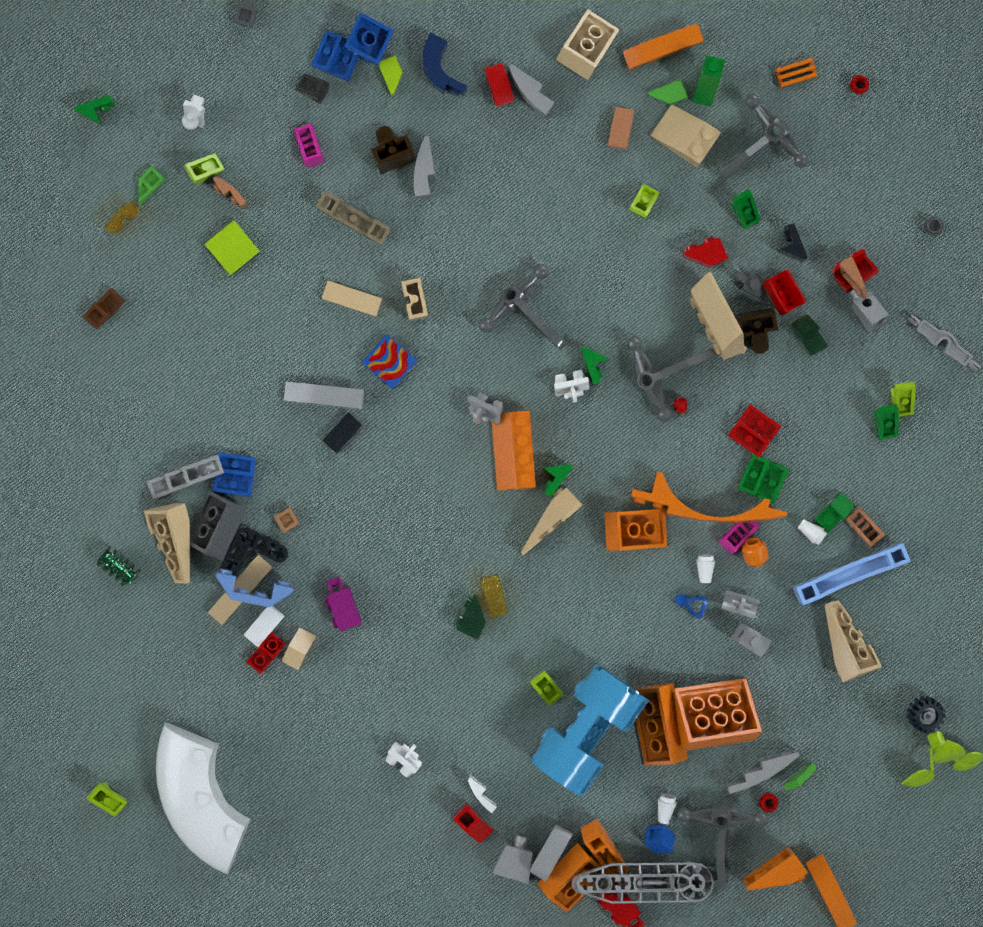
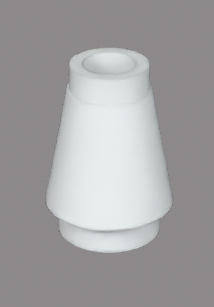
[797,519,827,545]
[696,554,715,583]
[658,794,677,824]

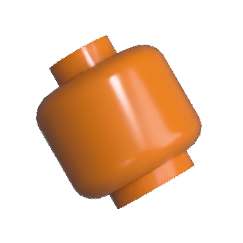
[742,538,769,567]

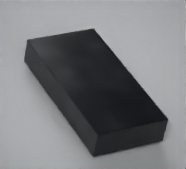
[323,412,363,453]

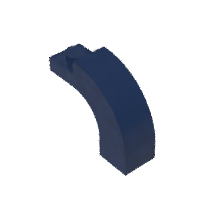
[423,32,468,97]

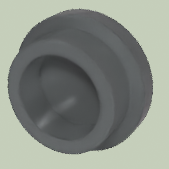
[924,217,943,236]

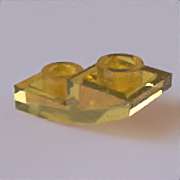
[105,201,139,235]
[480,574,508,618]

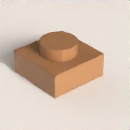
[274,507,301,533]

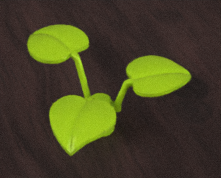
[900,731,983,787]

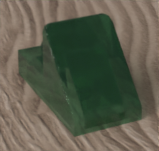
[791,314,828,357]

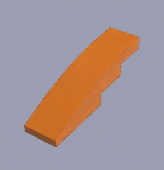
[623,23,704,70]
[805,854,857,927]

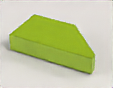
[379,55,403,96]

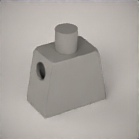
[849,289,889,333]
[731,622,772,658]
[493,834,532,884]

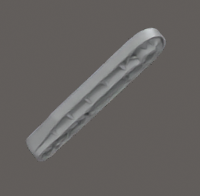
[571,862,714,904]

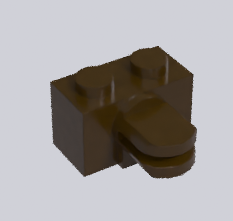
[371,126,416,175]
[734,308,778,354]

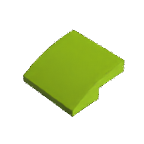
[205,220,260,275]

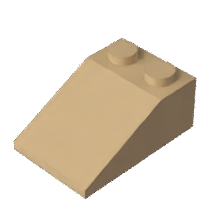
[556,9,620,80]
[650,104,721,168]

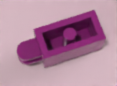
[325,576,362,632]

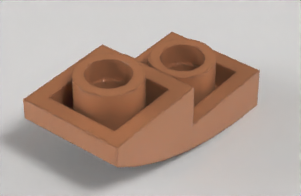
[608,107,635,150]
[213,177,248,209]

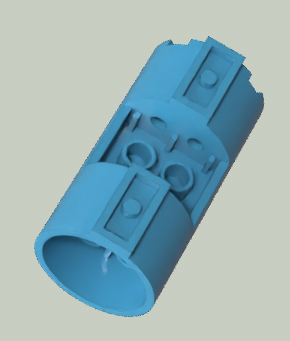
[531,664,649,797]

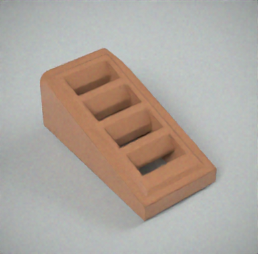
[839,256,867,299]
[845,507,886,549]

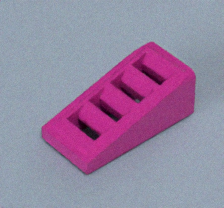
[294,123,325,168]
[718,522,760,555]

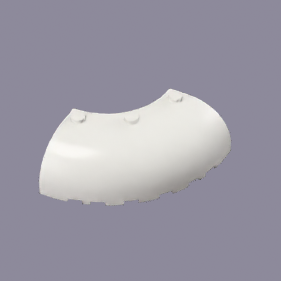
[156,722,251,875]

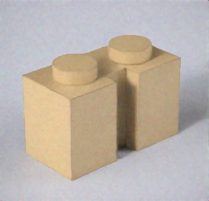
[401,278,429,322]

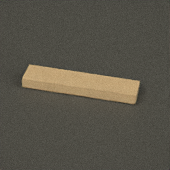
[208,555,273,625]

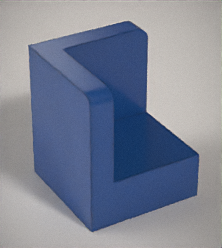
[644,825,675,854]

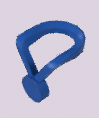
[675,593,707,619]

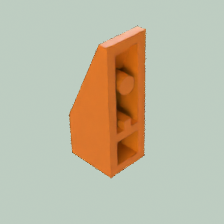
[581,819,629,874]

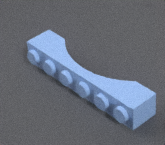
[792,543,911,605]

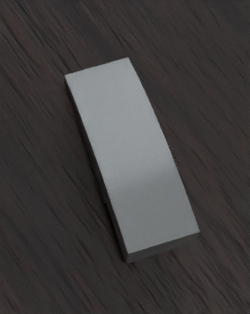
[509,64,555,119]
[414,136,435,199]

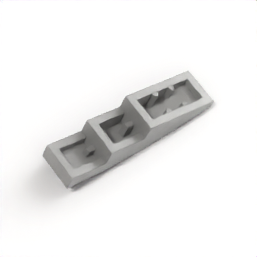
[284,382,364,409]
[147,455,224,499]
[726,750,800,794]

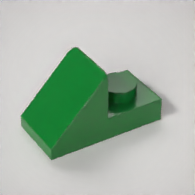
[74,95,116,126]
[730,189,761,230]
[580,347,609,385]
[874,404,899,440]
[543,464,573,497]
[814,492,854,533]

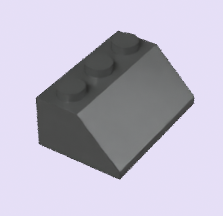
[190,490,247,561]

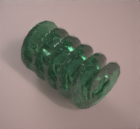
[97,546,141,586]

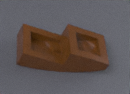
[83,288,126,330]

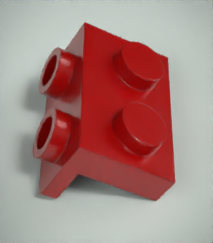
[832,248,879,294]
[762,269,806,316]

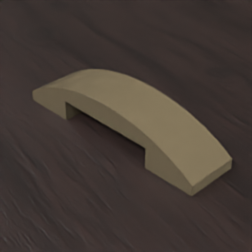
[315,190,391,245]

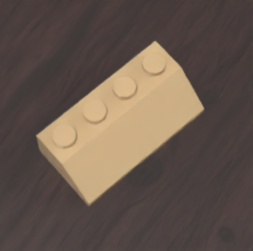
[689,272,745,360]

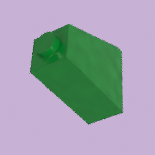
[692,55,725,107]

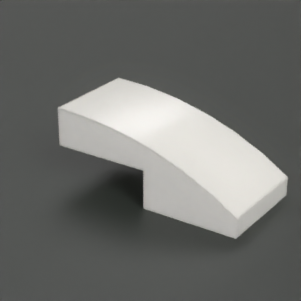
[244,605,284,647]
[468,775,497,813]

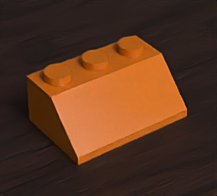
[537,843,607,912]

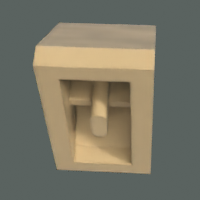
[282,627,316,670]

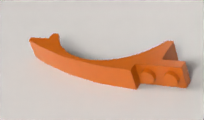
[631,471,787,523]

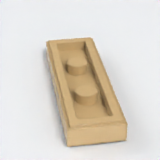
[322,281,382,317]

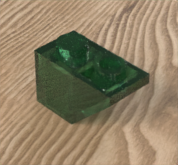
[455,594,486,640]

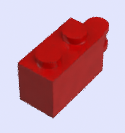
[598,882,646,927]

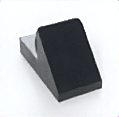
[777,223,808,262]

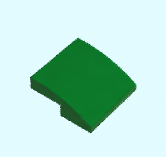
[738,454,789,505]

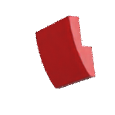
[728,404,782,457]

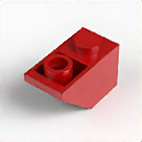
[682,236,728,268]
[453,802,494,843]

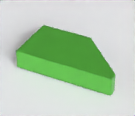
[648,80,688,105]
[138,165,166,205]
[783,763,817,791]

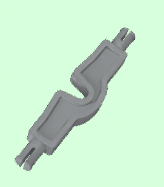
[907,314,981,372]

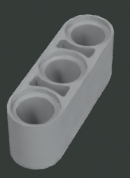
[529,824,573,881]

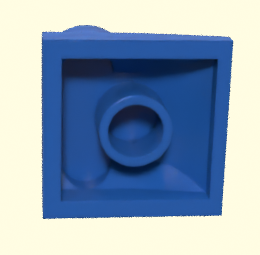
[344,12,394,65]

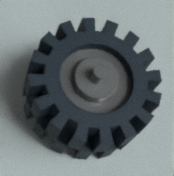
[907,696,946,734]

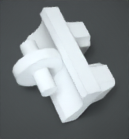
[182,95,205,130]
[554,370,589,403]
[386,741,422,777]

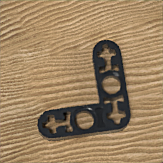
[219,528,289,576]

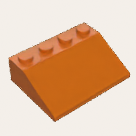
[673,678,762,751]

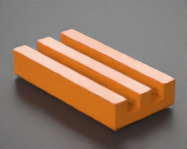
[775,58,818,88]

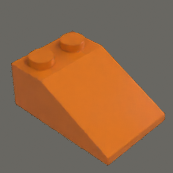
[604,509,667,551]
[741,847,808,890]

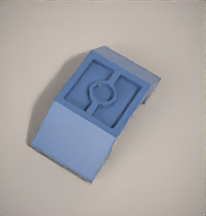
[215,568,294,607]

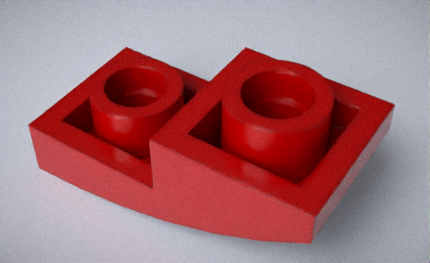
[484,63,514,107]
[246,632,286,675]

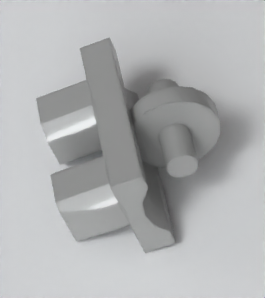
[467,392,503,425]
[721,590,760,618]

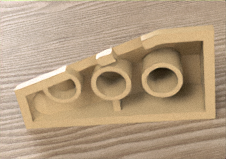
[521,488,582,555]
[144,503,190,584]
[825,600,882,682]

